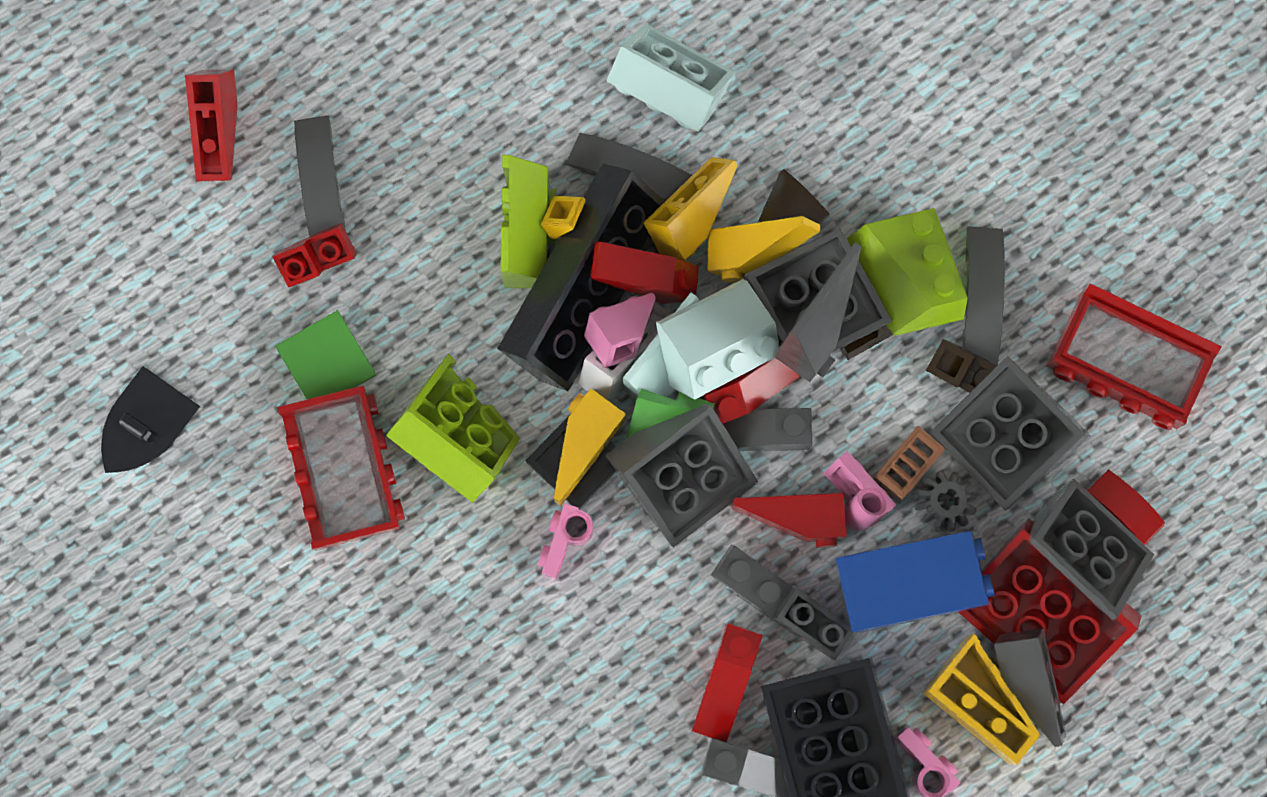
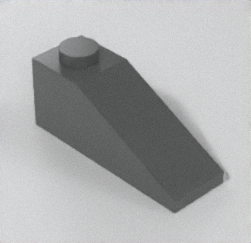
[723,408,813,451]
[991,628,1066,747]
[700,739,790,797]

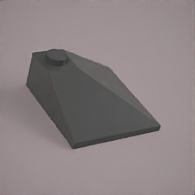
[744,228,892,352]
[774,242,861,382]
[930,356,1091,511]
[605,403,758,548]
[1029,479,1155,620]

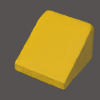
[541,196,586,239]

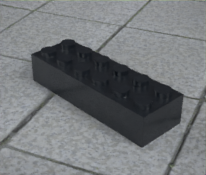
[497,163,665,392]

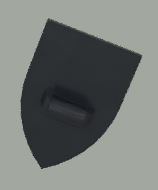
[101,366,200,473]

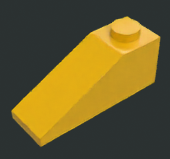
[644,157,738,260]
[707,216,820,283]
[554,388,626,506]

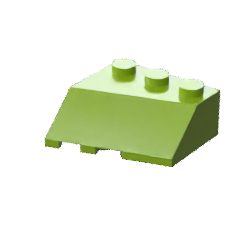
[501,155,557,288]
[846,208,968,336]
[386,353,520,503]

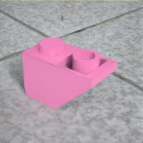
[584,292,656,368]

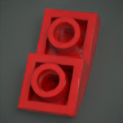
[272,223,357,288]
[1087,469,1165,545]

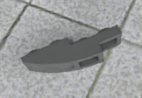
[711,545,854,660]

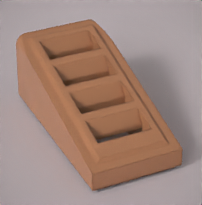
[873,426,946,503]

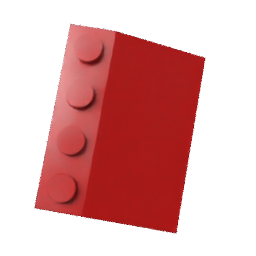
[958,518,1142,705]

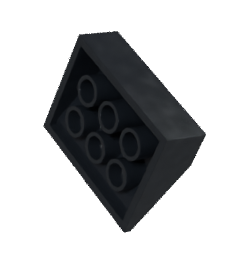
[761,658,910,797]

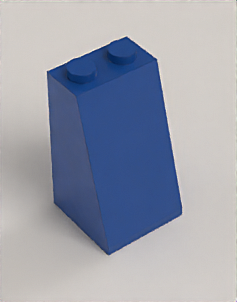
[836,531,995,633]

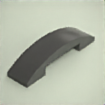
[294,115,346,236]
[566,133,692,201]
[962,226,1005,365]

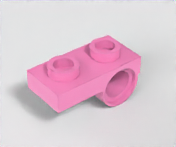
[823,451,896,531]
[538,503,593,580]
[894,727,961,797]

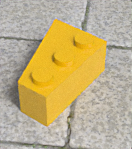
[922,633,1040,765]

